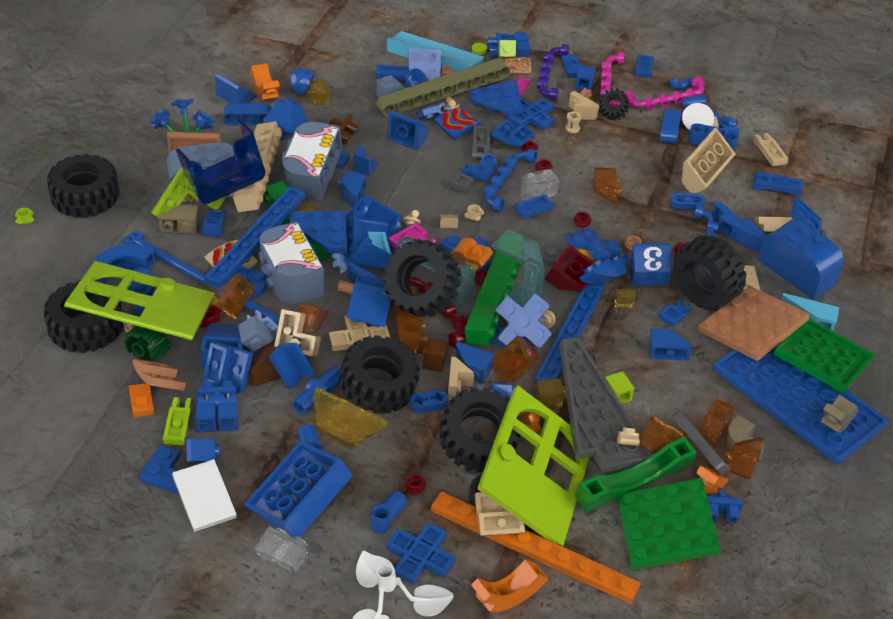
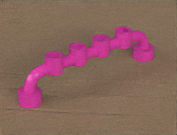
[601,52,624,109]
[624,76,705,111]

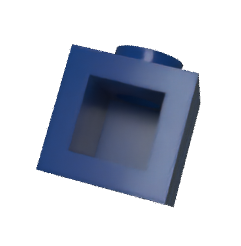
[575,65,595,90]

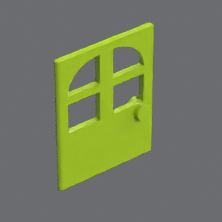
[65,261,215,340]
[477,385,590,547]

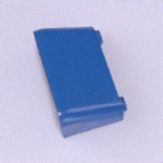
[344,194,401,269]

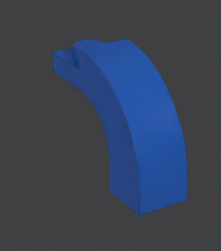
[95,244,156,283]

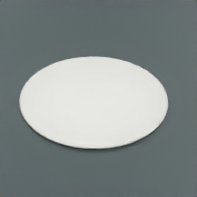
[682,103,714,130]

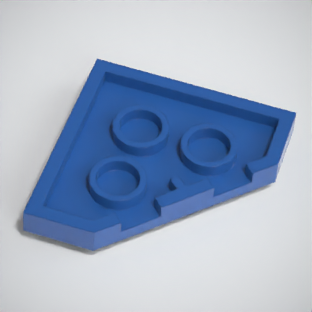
[469,80,523,116]
[290,211,347,253]

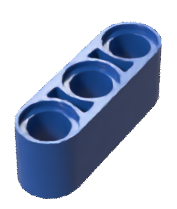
[223,103,272,126]
[659,109,681,145]
[688,123,738,151]

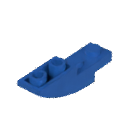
[712,201,767,252]
[579,254,630,285]

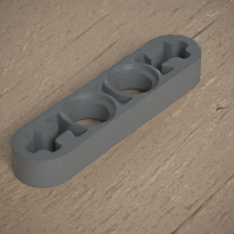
[671,410,730,475]

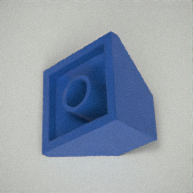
[264,98,308,134]
[388,111,427,150]

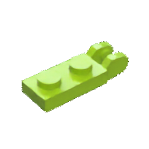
[163,397,192,445]

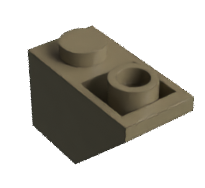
[158,205,199,233]

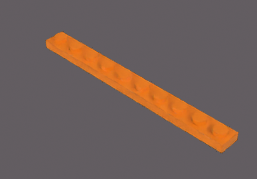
[431,491,641,604]

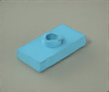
[366,232,391,254]

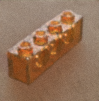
[393,286,427,354]

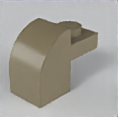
[820,395,858,433]
[725,415,766,463]

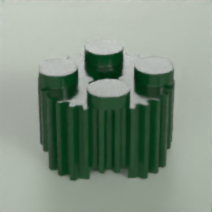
[123,326,172,362]

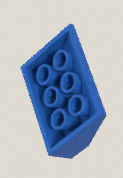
[244,441,353,542]

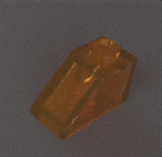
[298,304,328,334]
[639,416,688,454]
[724,437,764,480]

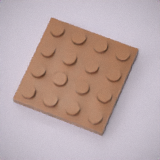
[698,286,809,361]

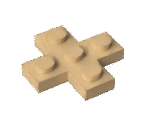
[329,316,390,352]

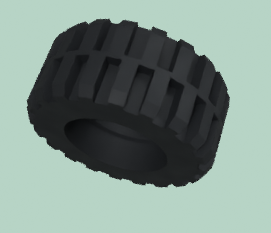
[47,154,119,218]
[673,235,746,310]
[383,239,461,317]
[44,280,123,353]
[339,335,420,414]
[439,387,522,472]

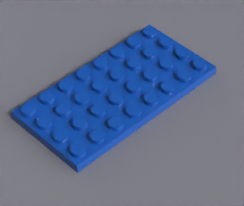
[712,343,890,465]

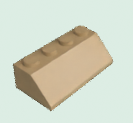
[682,128,736,193]

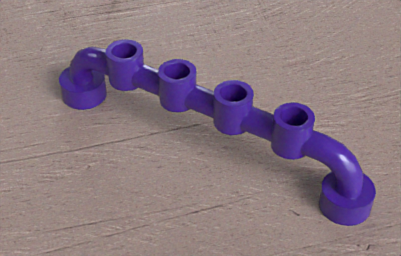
[537,44,569,101]

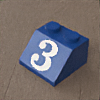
[628,243,671,286]

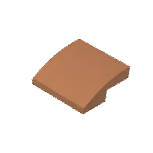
[132,358,186,391]

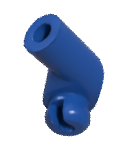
[670,77,692,89]

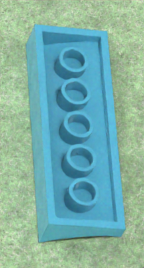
[387,31,484,72]

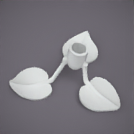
[352,551,454,619]

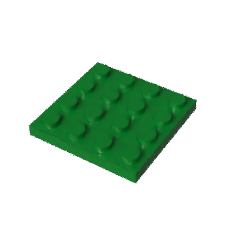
[774,318,875,394]
[618,478,721,571]

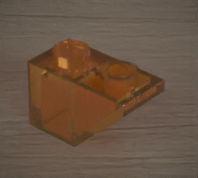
[593,167,621,203]
[699,399,735,449]

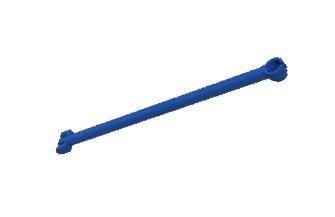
[122,230,280,325]

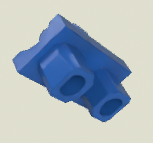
[707,488,743,523]

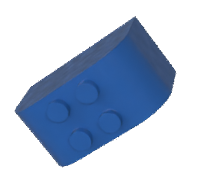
[758,219,844,300]

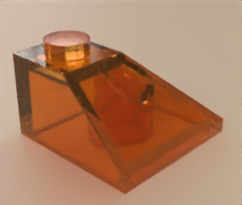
[210,273,256,319]
[493,335,539,383]

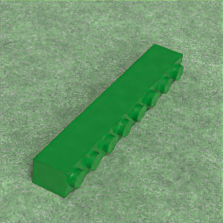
[465,235,527,346]

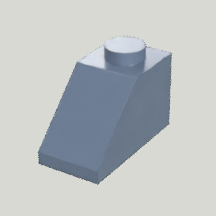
[376,75,407,98]
[238,315,277,352]

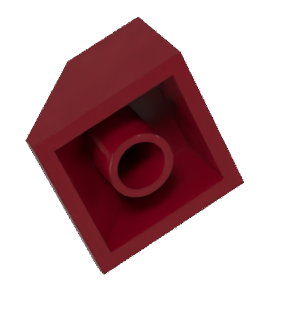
[545,245,594,291]

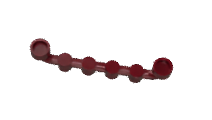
[409,276,467,348]

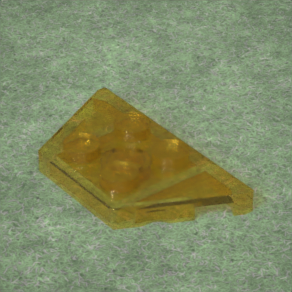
[314,387,388,448]

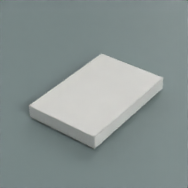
[172,459,237,532]

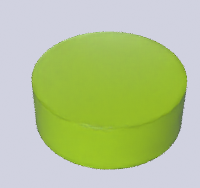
[472,43,487,56]

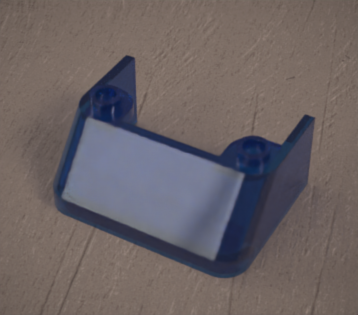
[175,120,266,204]

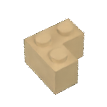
[274,309,321,356]

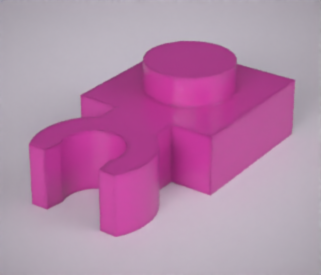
[512,75,530,96]

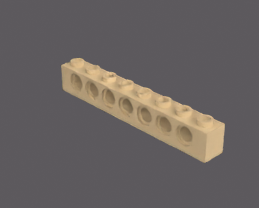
[233,121,282,212]

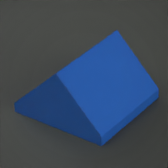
[215,73,257,103]

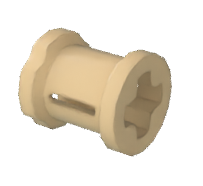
[565,111,582,133]

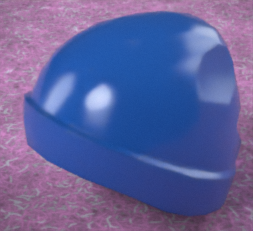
[290,68,315,96]

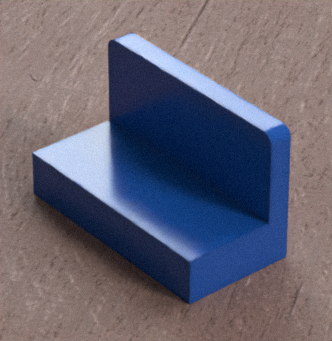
[269,343,315,388]

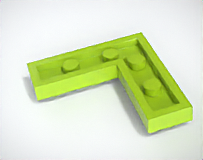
[151,167,227,217]

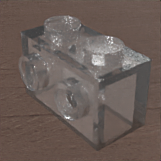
[518,169,559,201]
[254,526,311,576]

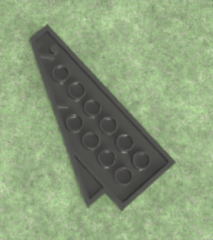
[559,337,654,472]

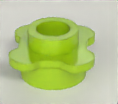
[15,208,34,224]

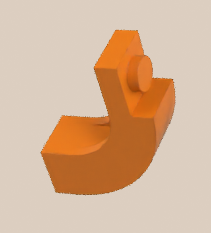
[249,63,280,101]
[451,238,493,278]
[471,560,549,612]

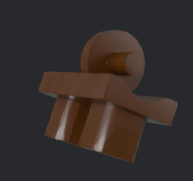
[329,114,358,144]

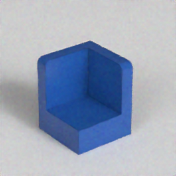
[354,146,377,176]

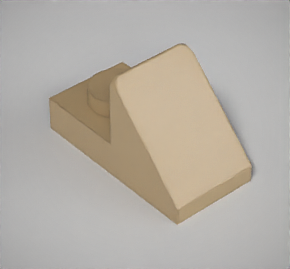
[568,91,599,120]
[448,357,474,400]

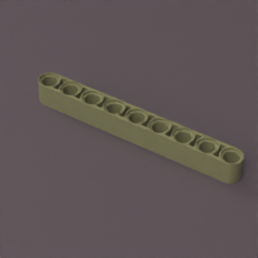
[376,58,511,117]

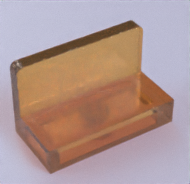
[499,57,531,74]

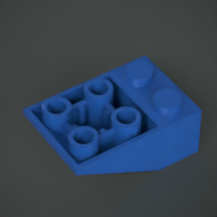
[346,275,390,327]
[200,323,246,368]

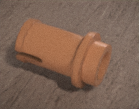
[338,280,354,294]

